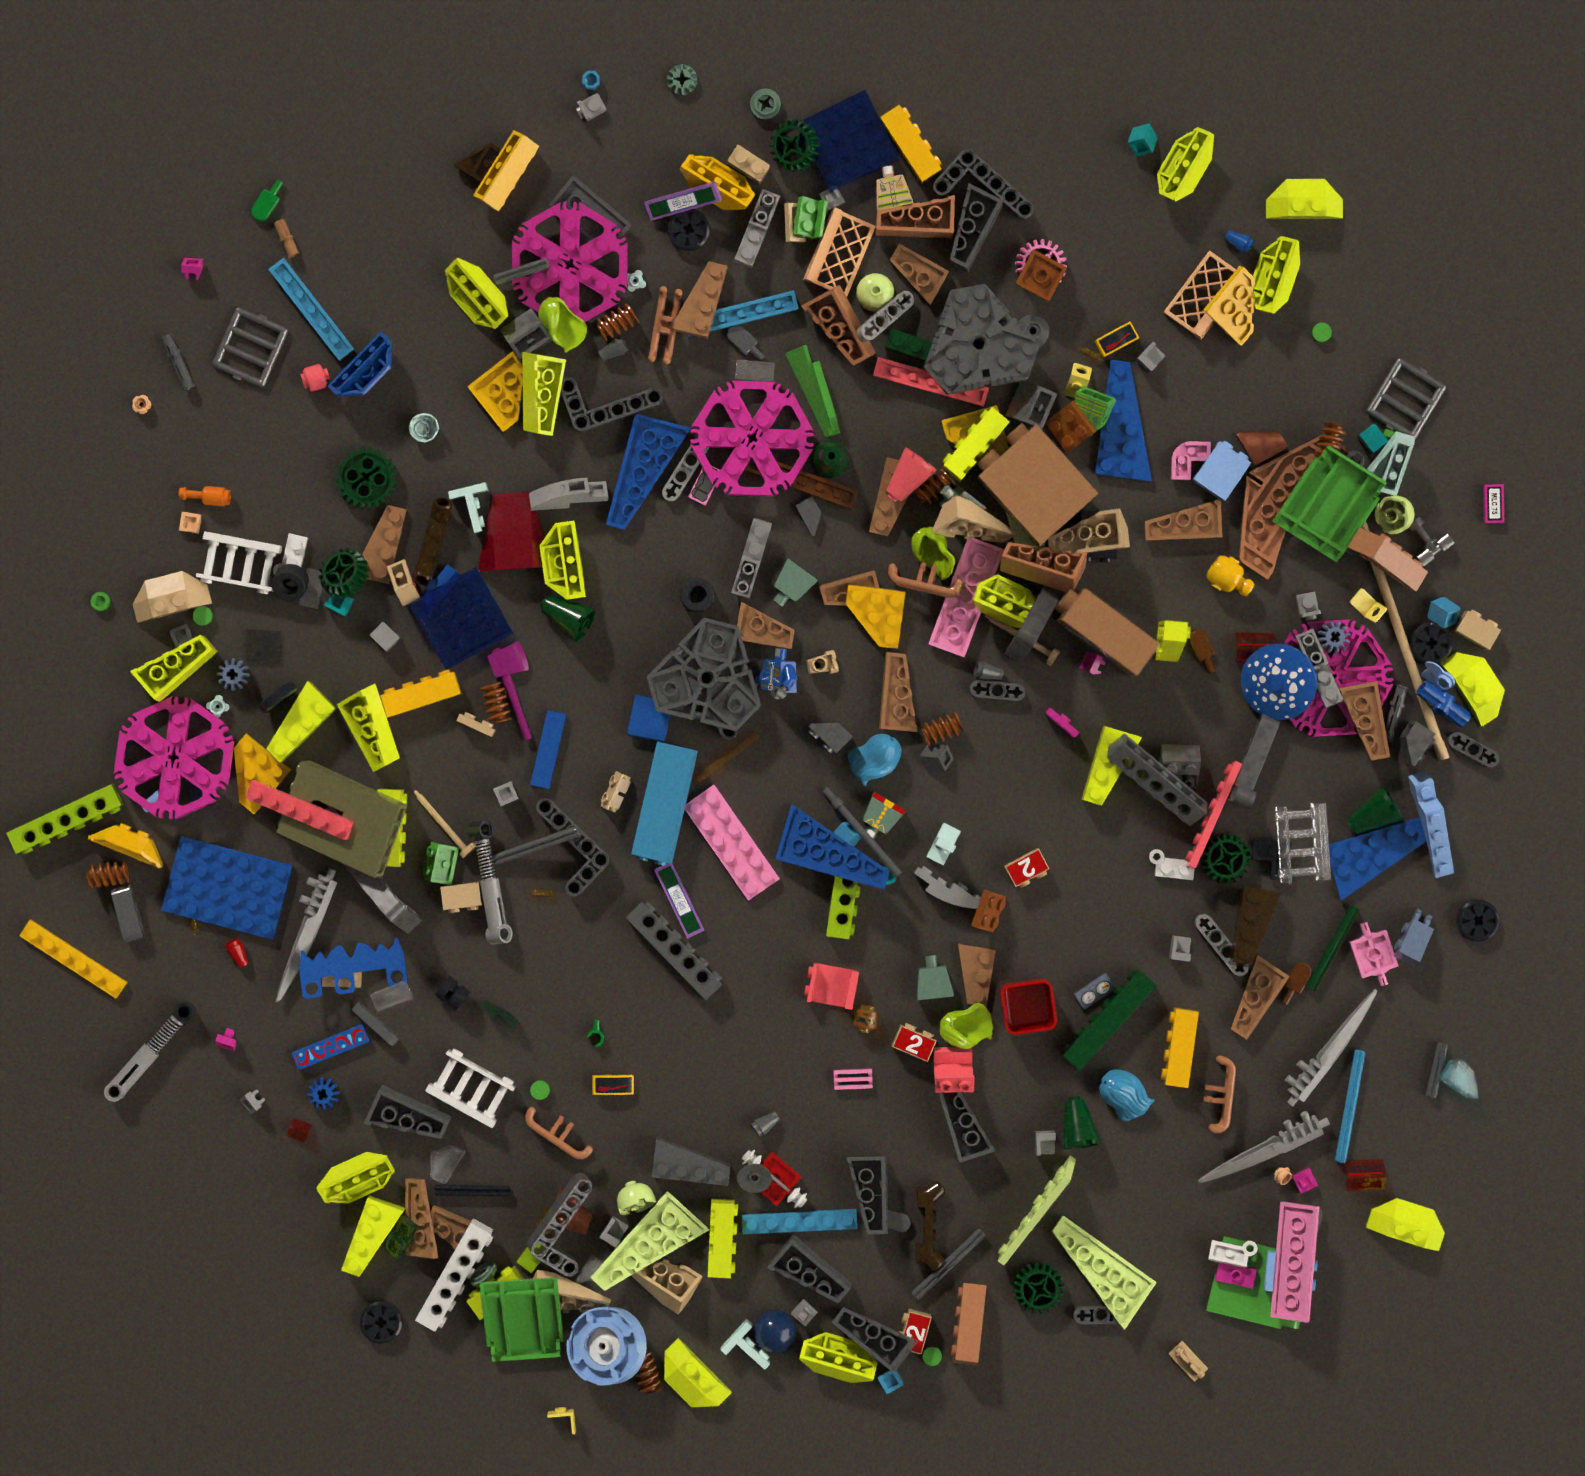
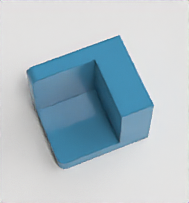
[1427,597,1461,629]
[834,822,862,846]
[877,1370,904,1394]

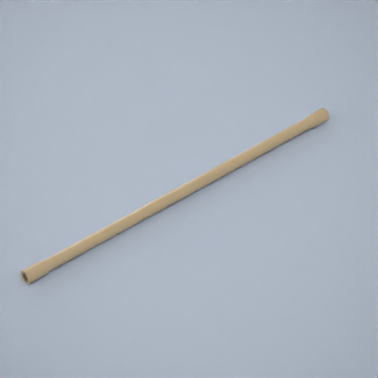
[1361,521,1449,761]

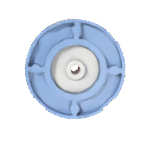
[567,1307,646,1386]

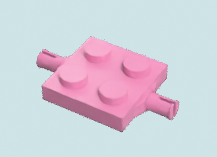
[1349,922,1398,986]

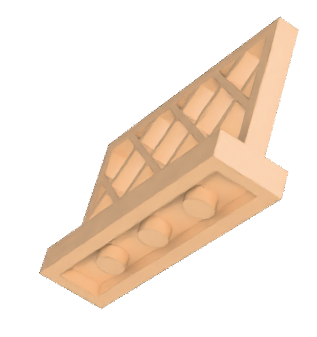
[803,208,876,297]
[1164,250,1236,340]

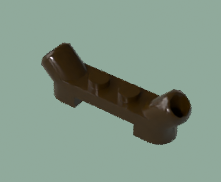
[413,497,452,586]
[915,1181,946,1270]

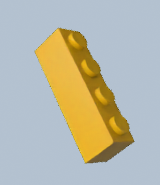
[880,105,942,184]
[473,130,539,212]
[380,670,462,717]
[1161,1007,1199,1088]

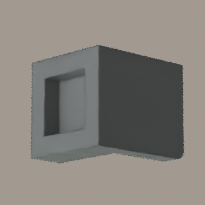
[920,743,954,772]

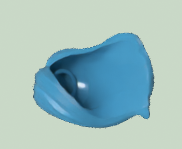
[848,734,902,786]
[1099,1069,1154,1121]

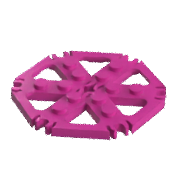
[512,202,628,322]
[691,381,814,497]
[1284,619,1393,737]
[114,696,234,820]

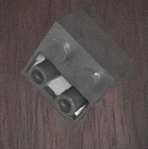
[499,308,552,361]
[1005,381,1057,430]
[1399,721,1435,766]
[808,723,853,753]
[1159,744,1201,789]

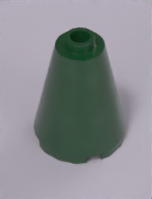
[811,440,850,478]
[540,595,596,643]
[1347,786,1403,834]
[1062,1096,1101,1150]

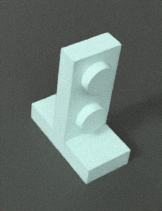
[448,482,488,534]
[926,822,961,865]
[720,1319,770,1370]

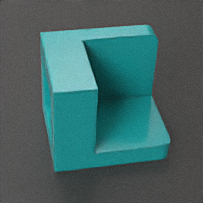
[1127,123,1158,157]
[1357,424,1388,454]
[324,596,355,616]

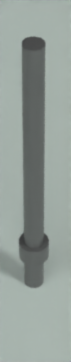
[822,787,902,878]

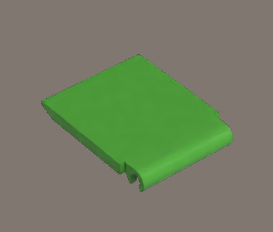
[1272,445,1387,562]
[1206,1236,1300,1329]
[480,1277,564,1362]

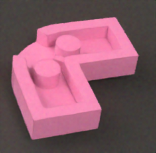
[1171,441,1211,480]

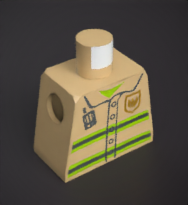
[876,166,914,211]

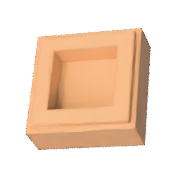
[179,512,202,534]

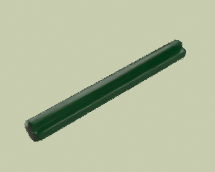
[1306,905,1360,991]

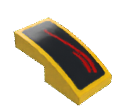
[1094,321,1139,358]
[592,1075,634,1095]

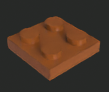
[1015,249,1067,302]
[1045,400,1096,453]
[971,889,1006,932]

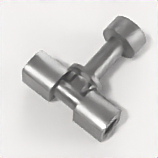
[1409,516,1454,566]

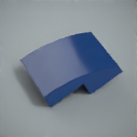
[627,695,670,743]

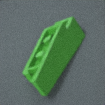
[786,345,840,437]

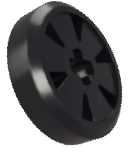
[668,209,710,251]
[1409,622,1453,664]
[259,682,298,714]
[1456,899,1500,942]
[360,1300,403,1344]

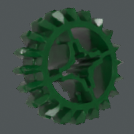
[769,119,820,172]
[318,547,370,599]
[1200,833,1252,884]
[1013,1262,1065,1315]

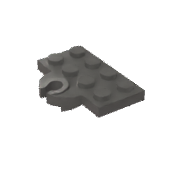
[549,175,632,255]

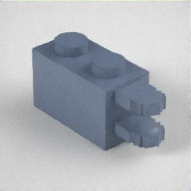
[1394,909,1434,967]

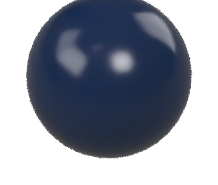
[753,1310,796,1353]

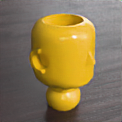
[1207,555,1255,596]

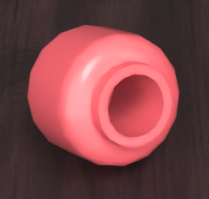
[300,364,330,392]

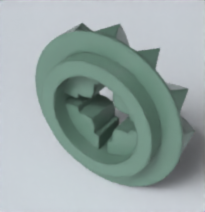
[667,64,698,95]
[750,88,781,120]
[470,1261,497,1288]

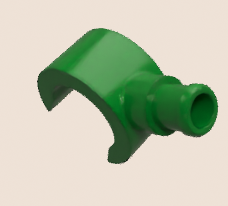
[587,1020,604,1047]

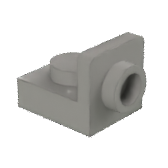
[576,93,607,121]
[1295,591,1321,621]

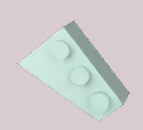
[1367,431,1415,496]

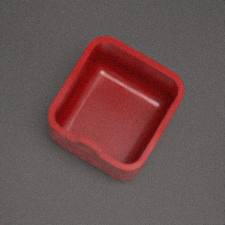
[999,978,1057,1035]

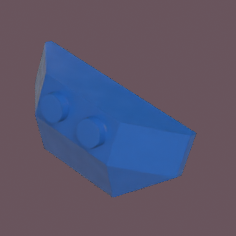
[328,331,392,396]

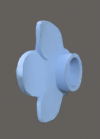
[1421,661,1455,692]

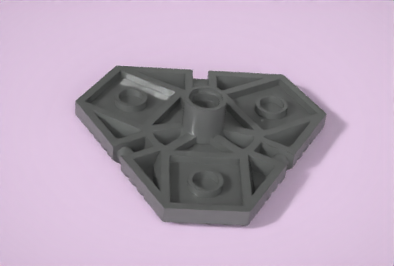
[924,284,1040,395]
[647,618,761,731]

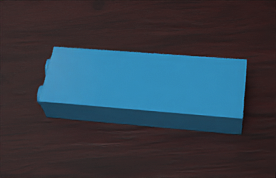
[631,742,698,866]

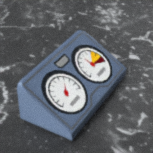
[1074,973,1116,1010]

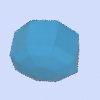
[582,71,600,90]

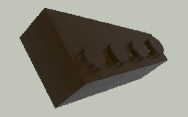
[1229,886,1282,967]

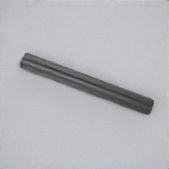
[491,826,580,865]
[912,1228,986,1300]

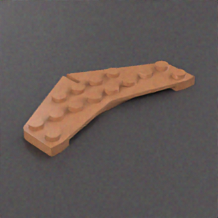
[1239,435,1350,580]

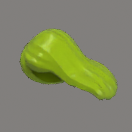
[538,297,587,353]
[912,527,955,582]
[940,1003,993,1049]

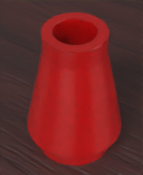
[225,938,249,968]

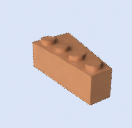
[876,195,955,239]
[801,285,876,365]
[1348,528,1428,591]
[1000,543,1087,592]
[951,1283,986,1365]

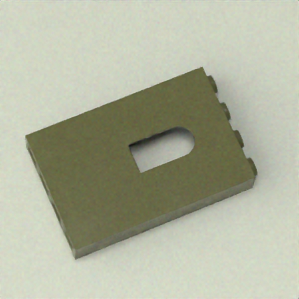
[276,760,407,878]

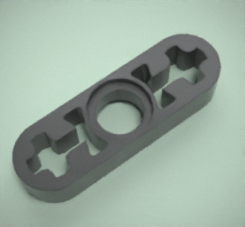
[969,680,1025,701]
[1447,732,1500,767]
[352,1002,400,1046]
[1073,1305,1119,1324]

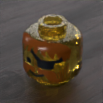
[853,1005,879,1033]

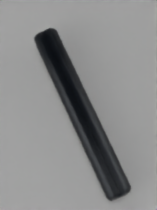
[434,1185,510,1197]

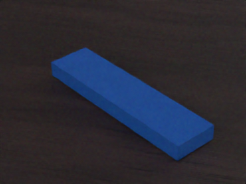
[530,710,567,789]

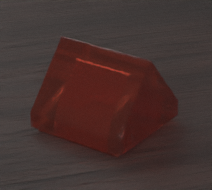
[287,1118,312,1143]

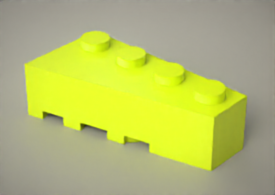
[942,407,1010,482]
[130,635,218,702]
[266,681,337,763]
[337,684,400,772]
[377,789,407,867]
[708,1198,738,1278]

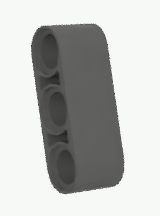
[111,884,145,943]

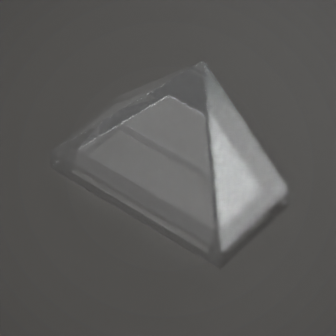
[370,981,413,1012]
[430,1145,466,1184]
[576,1254,603,1284]

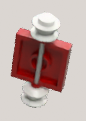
[741,1149,807,1208]

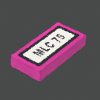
[1483,484,1504,523]

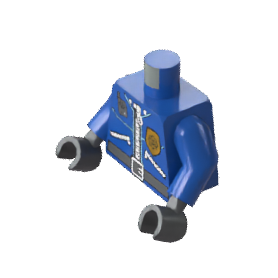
[754,648,797,699]

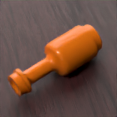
[179,486,231,507]

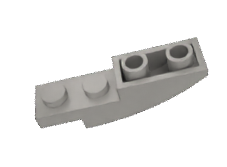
[734,189,780,269]
[529,478,608,511]
[731,518,772,598]
[1295,629,1343,708]
[913,866,981,909]

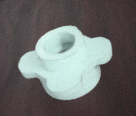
[628,270,646,292]
[206,695,229,718]

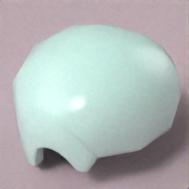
[409,413,439,443]

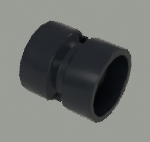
[435,975,471,1011]

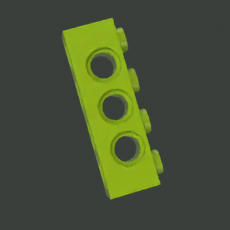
[826,876,860,939]

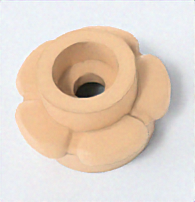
[132,395,151,414]
[1274,1167,1292,1185]

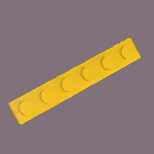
[19,920,127,998]

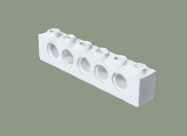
[415,1218,493,1332]

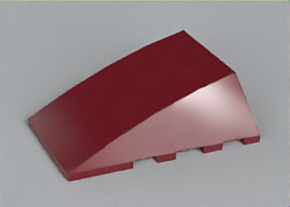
[477,492,545,572]

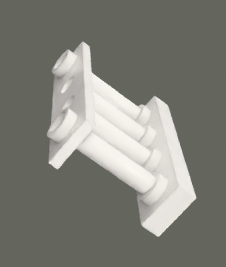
[196,531,282,594]
[425,1048,516,1128]

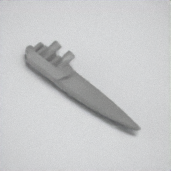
[275,868,338,1002]
[1285,989,1377,1106]
[1198,1111,1330,1183]

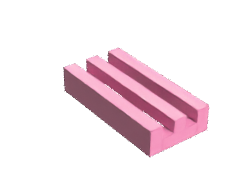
[834,1068,873,1090]

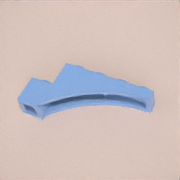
[1408,771,1454,878]

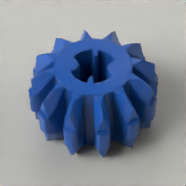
[307,1077,340,1110]

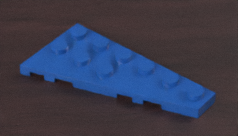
[1095,360,1152,482]
[606,413,691,530]
[775,804,890,890]
[1324,817,1426,901]

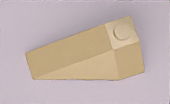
[933,496,1016,543]
[1048,509,1130,554]
[631,1259,703,1314]
[533,1270,611,1313]

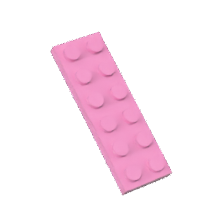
[928,538,1004,657]
[685,785,780,901]
[1270,1201,1320,1323]

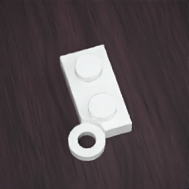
[273,533,308,575]
[1149,849,1194,880]
[1208,1240,1258,1268]

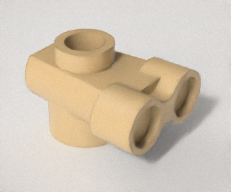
[806,650,839,674]

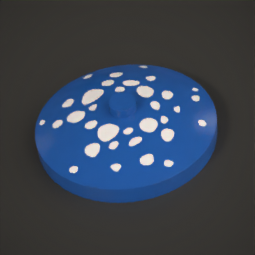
[1241,644,1318,720]

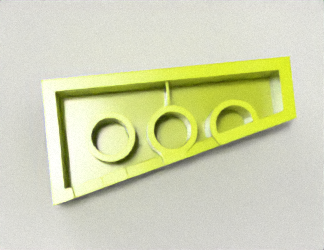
[522,352,566,436]
[1081,726,1142,805]
[341,1195,405,1277]

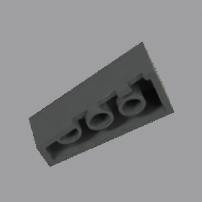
[950,184,1004,272]
[364,1085,452,1139]
[933,1087,995,1163]
[652,1137,731,1186]
[847,1156,888,1234]
[767,1234,852,1303]
[832,1307,918,1371]

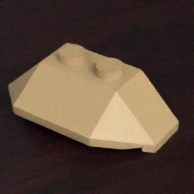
[133,571,212,623]

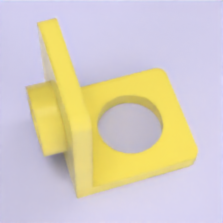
[1064,363,1092,398]
[1350,588,1387,623]
[547,1407,576,1434]

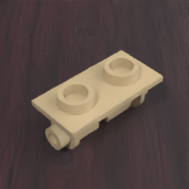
[601,771,631,812]
[1168,1341,1208,1382]

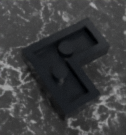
[1252,841,1292,881]

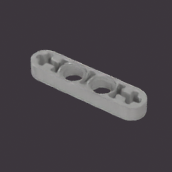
[857,291,914,342]
[662,436,709,502]
[1195,914,1249,976]

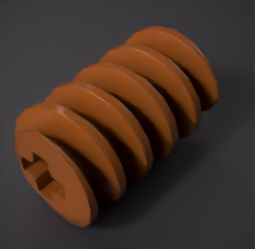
[597,303,640,342]
[1312,422,1346,459]
[914,469,957,508]
[480,682,511,724]
[921,712,964,747]
[87,860,129,888]
[634,1351,662,1394]

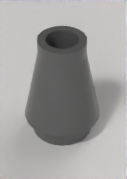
[598,337,628,361]
[974,661,1004,681]
[751,1111,780,1137]

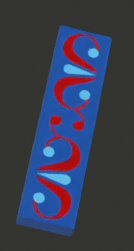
[291,1024,370,1070]

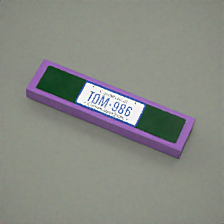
[644,181,722,221]
[654,863,704,939]

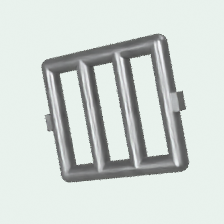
[212,307,289,388]
[1366,358,1446,439]

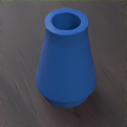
[1224,230,1254,254]

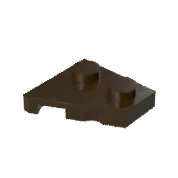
[454,142,501,183]

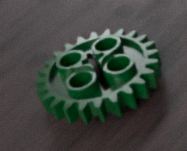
[335,446,398,509]

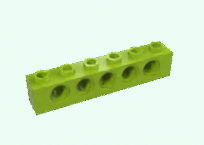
[6,784,124,855]

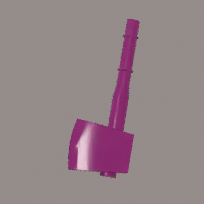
[487,641,532,740]

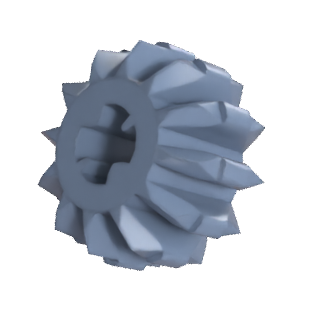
[1318,621,1350,653]
[217,658,250,691]

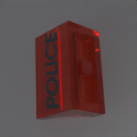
[1235,633,1275,663]
[1345,1160,1386,1191]

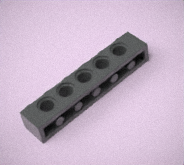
[1107,733,1207,826]
[626,901,723,1000]

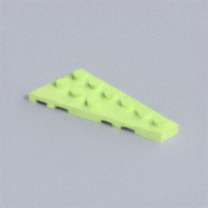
[998,1155,1076,1265]
[590,1191,709,1291]
[1051,1216,1157,1330]

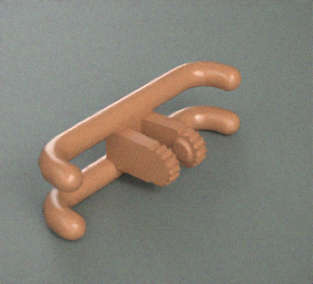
[648,286,682,365]
[888,562,965,598]
[1204,1056,1236,1133]
[525,1107,593,1159]

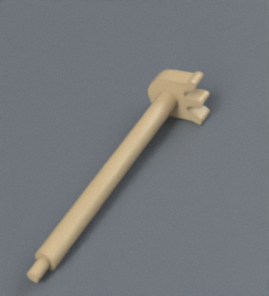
[985,615,1060,666]
[413,790,476,858]

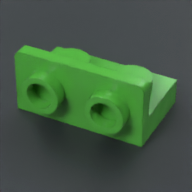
[793,196,828,240]
[423,842,459,885]

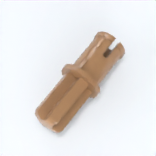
[274,219,299,258]

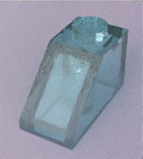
[1439,1059,1479,1100]

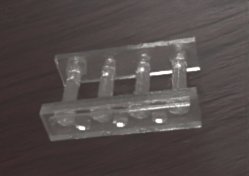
[1274,803,1331,883]

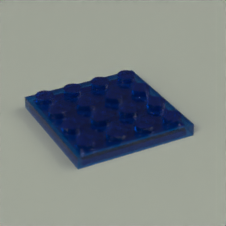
[803,90,899,193]
[409,566,514,670]

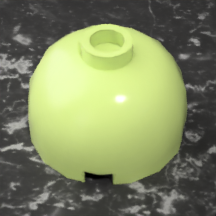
[856,273,894,312]
[1375,495,1415,534]
[617,1181,656,1215]

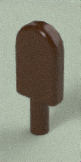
[1189,629,1216,674]
[1281,962,1312,1005]

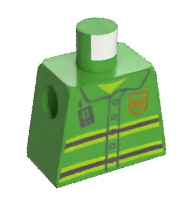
[1075,386,1116,435]

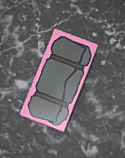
[689,466,719,506]

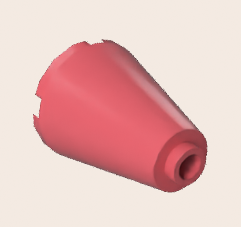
[886,447,937,502]

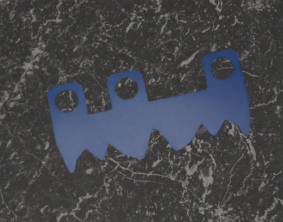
[299,937,407,999]

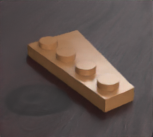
[670,262,728,339]
[869,457,908,537]
[1144,499,1222,541]
[362,505,407,584]
[879,652,918,732]
[1339,681,1390,760]
[1231,955,1290,1040]
[405,1178,438,1259]

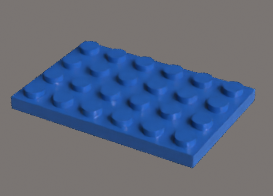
[161,836,293,940]

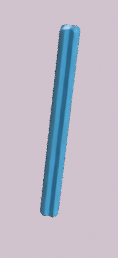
[1335,1050,1366,1163]

